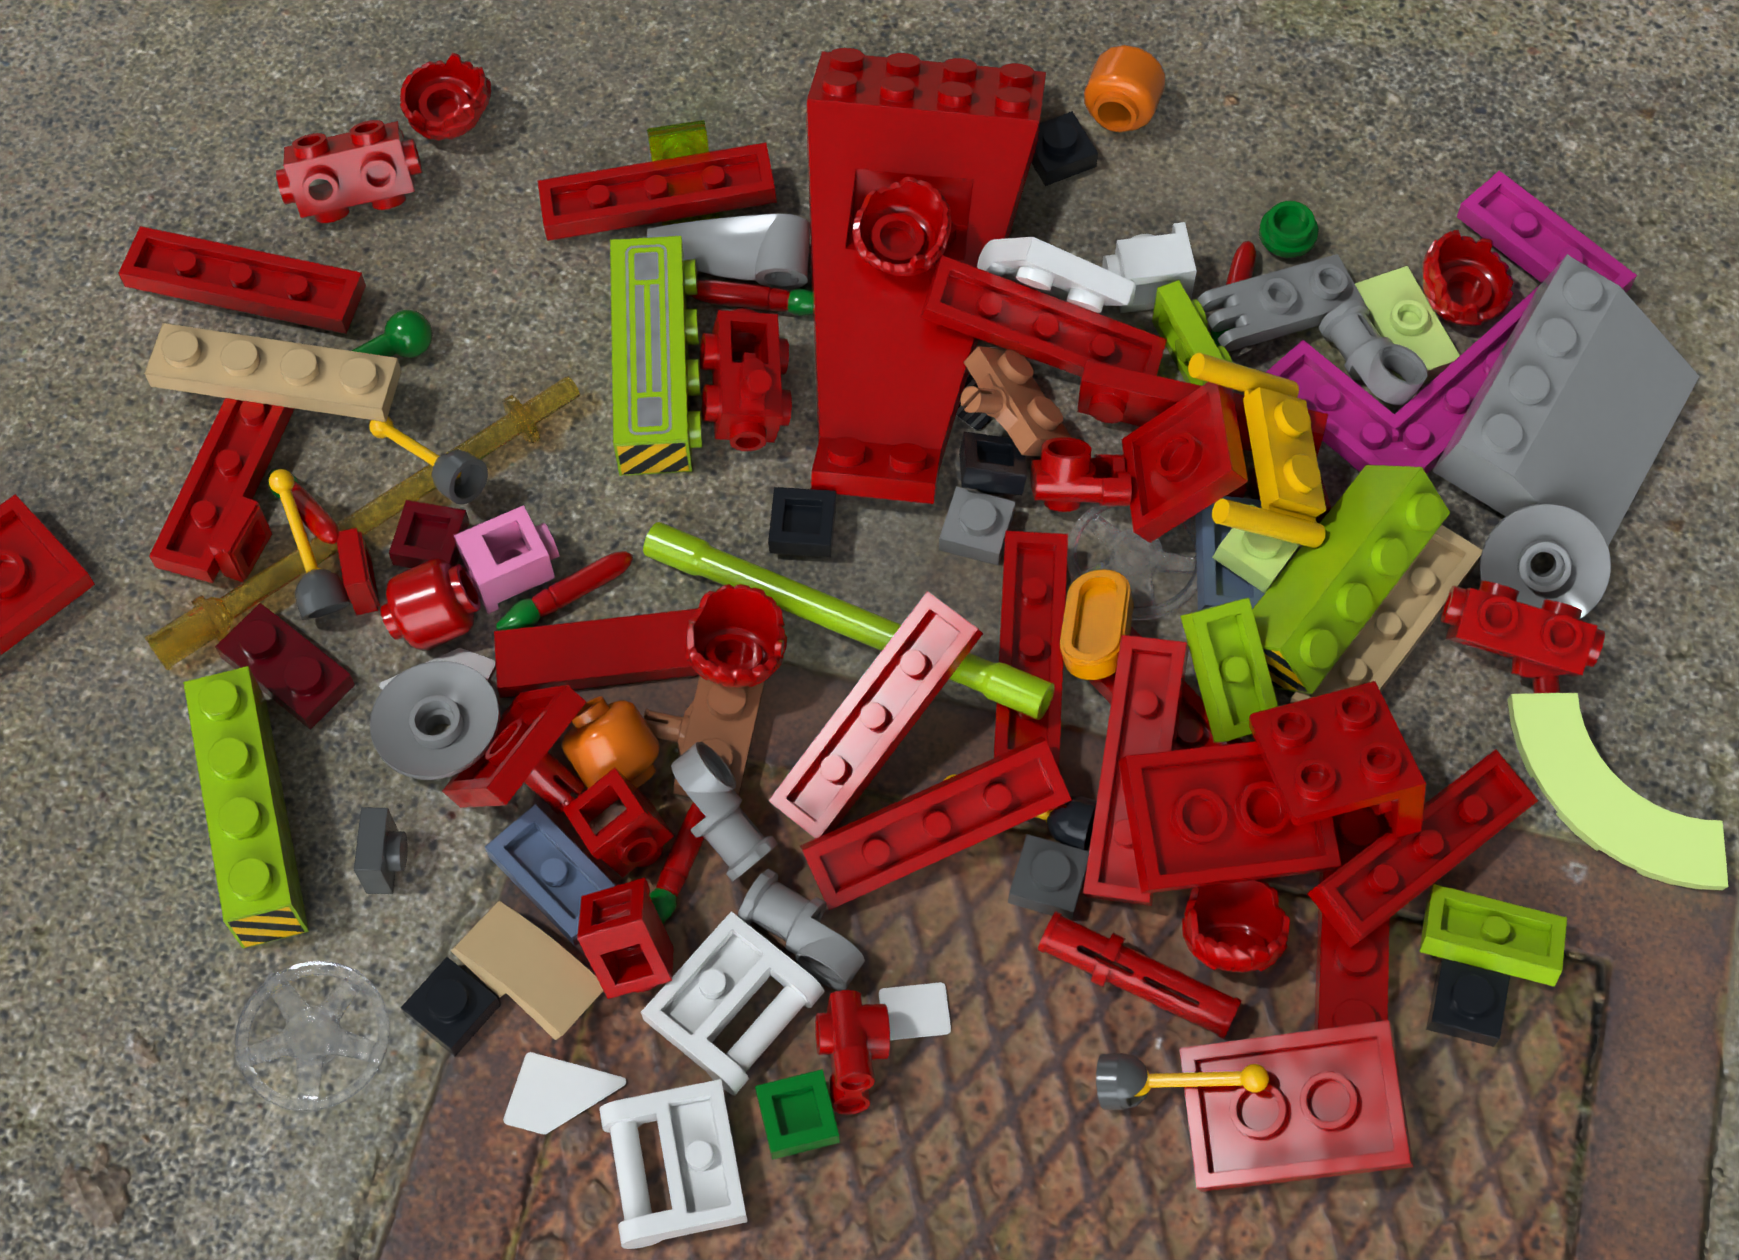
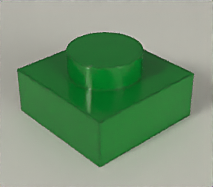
[755,1069,840,1160]

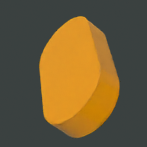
[1060,569,1134,680]

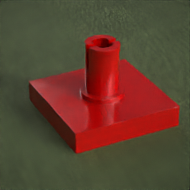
[1121,382,1248,543]
[442,685,586,814]

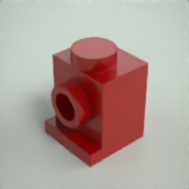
[563,767,674,878]
[577,877,674,999]

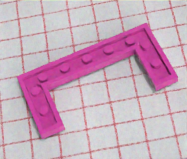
[1266,170,1637,474]

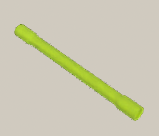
[643,522,1054,720]

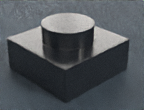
[1031,111,1098,186]
[959,432,1027,496]
[768,487,837,557]
[401,957,501,1056]
[1426,958,1510,1047]

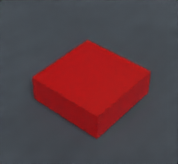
[209,495,272,583]
[336,528,380,616]

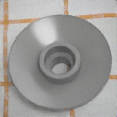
[1480,503,1611,619]
[370,661,500,780]

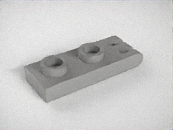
[1197,254,1364,352]

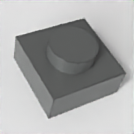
[354,807,408,894]
[1008,834,1089,920]

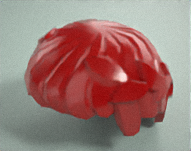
[400,53,492,141]
[852,177,952,276]
[1422,230,1514,327]
[684,584,787,688]
[1182,879,1290,973]

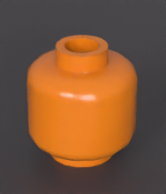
[1084,45,1165,132]
[562,696,660,788]

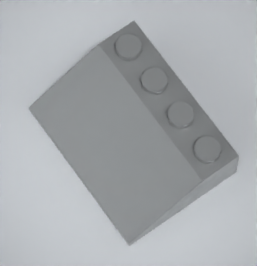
[1433,254,1700,546]

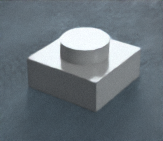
[939,486,1016,566]

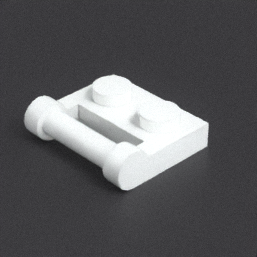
[977,237,1135,313]
[641,911,825,1096]
[599,1079,748,1249]

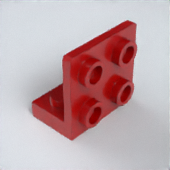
[1249,681,1426,838]

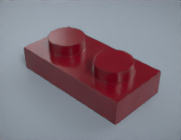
[215,603,355,730]

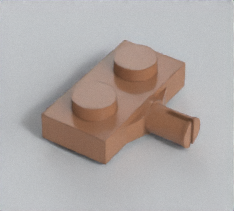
[960,346,1072,457]
[644,676,764,797]

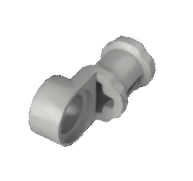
[1319,299,1427,405]
[671,742,778,882]
[738,869,865,991]

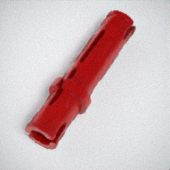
[1037,911,1242,1039]

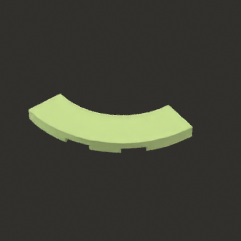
[1507,693,1729,890]

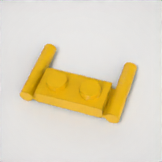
[1188,353,1326,548]

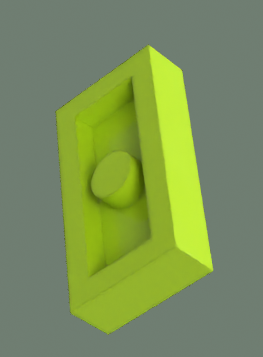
[1152,280,1232,386]
[1180,597,1278,743]
[1419,884,1567,987]

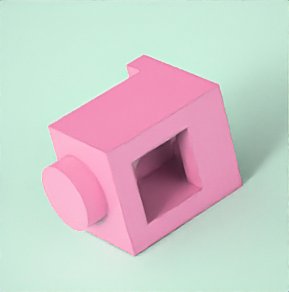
[454,505,560,614]

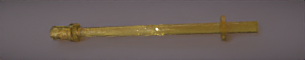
[144,376,580,671]

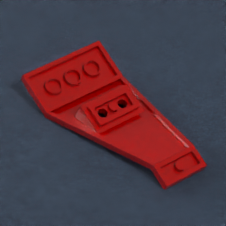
[806,48,1046,504]

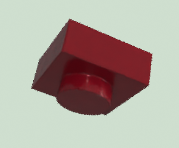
[389,500,470,568]

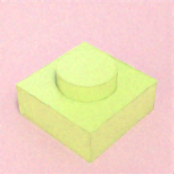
[1212,503,1300,593]

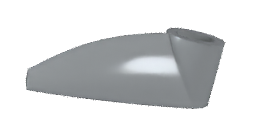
[647,213,810,290]

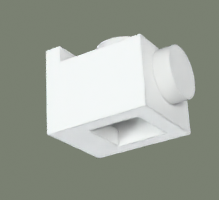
[1103,222,1197,313]

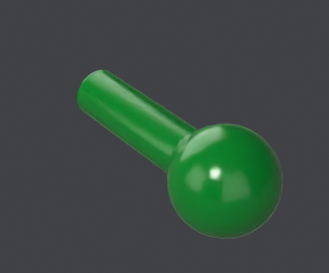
[351,310,433,358]

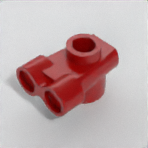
[1030,437,1132,512]
[815,990,890,1115]

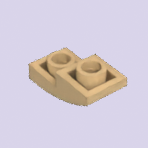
[451,901,603,1040]

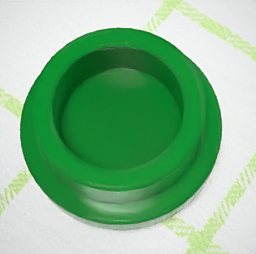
[1259,201,1319,258]

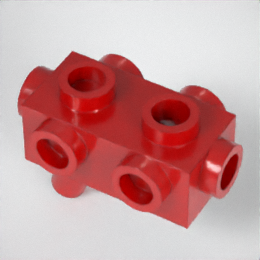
[276,120,423,223]
[700,308,792,452]
[1441,581,1605,693]

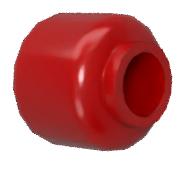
[380,558,481,651]

